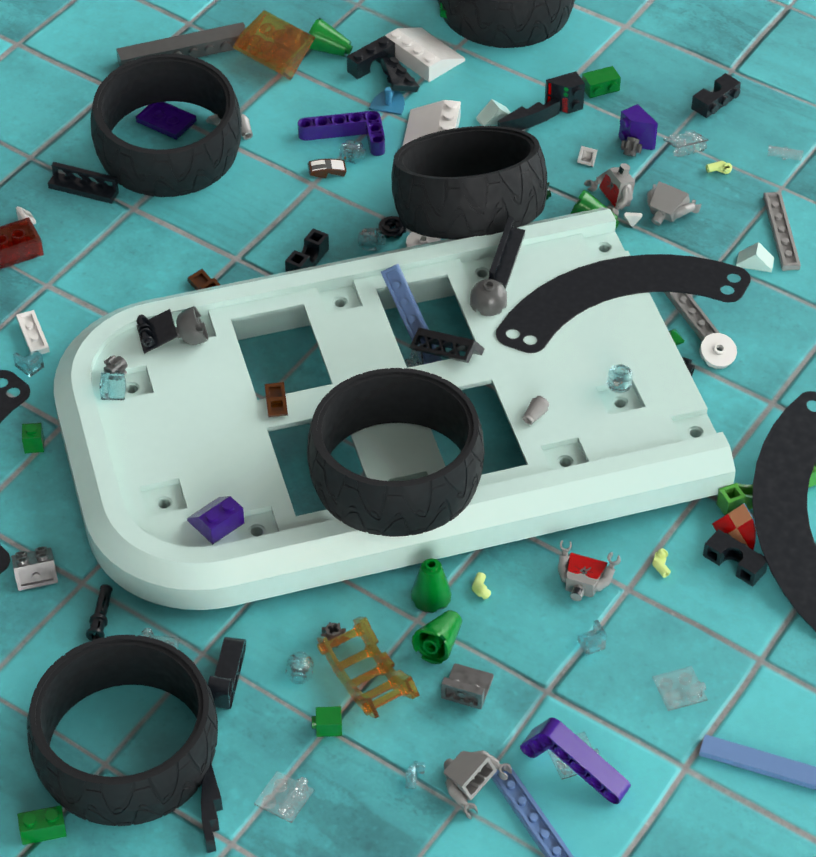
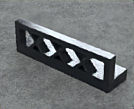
[48,162,119,204]
[488,217,525,289]
[409,328,485,363]

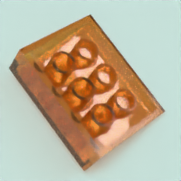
[233,10,315,81]

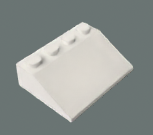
[385,27,465,82]
[402,100,461,146]

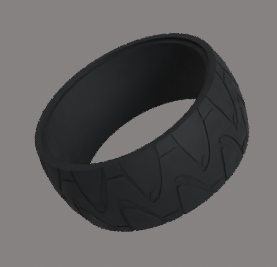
[438,0,575,48]
[90,54,242,197]
[391,126,547,239]
[307,368,484,537]
[27,635,218,826]

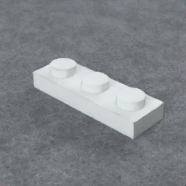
[16,310,50,357]

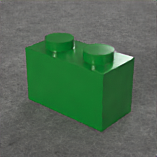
[582,66,621,98]
[17,805,67,845]

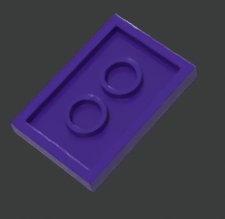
[136,102,197,140]

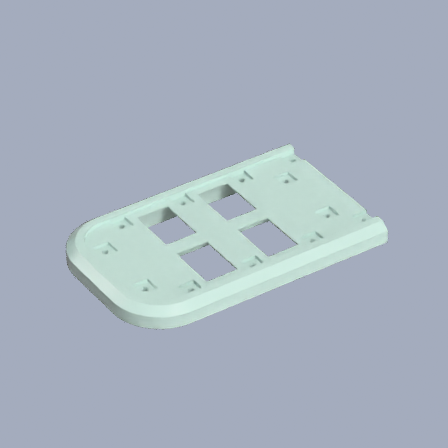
[54,207,736,610]

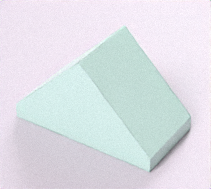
[476,99,511,126]
[736,242,774,273]

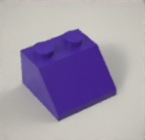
[618,104,658,150]
[187,496,244,545]

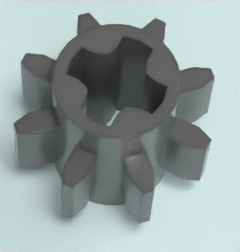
[620,137,642,157]
[104,355,128,380]
[321,622,346,648]

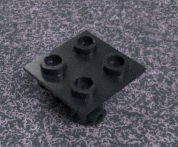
[136,309,178,354]

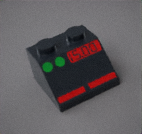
[544,71,585,113]

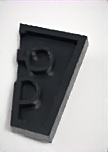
[380,57,420,92]

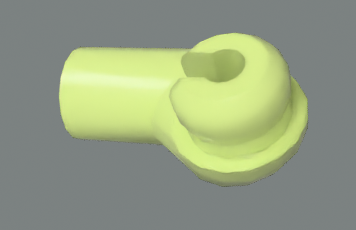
[706,161,732,174]
[652,548,671,578]
[472,572,491,599]

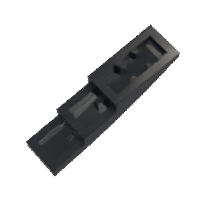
[498,97,560,130]
[201,763,223,853]

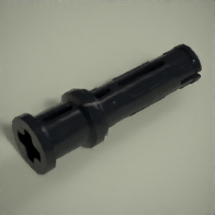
[86,584,113,641]

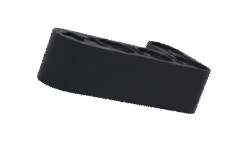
[208,637,246,709]

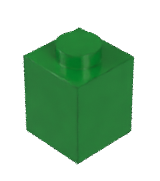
[22,423,44,454]
[312,706,342,737]

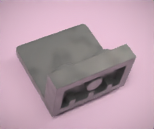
[11,547,58,591]
[441,663,494,709]

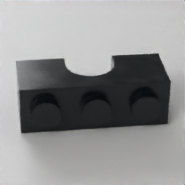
[347,35,395,79]
[691,73,741,118]
[285,228,329,272]
[703,529,768,587]

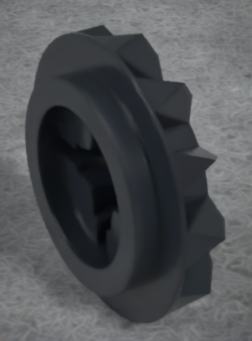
[379,216,406,238]

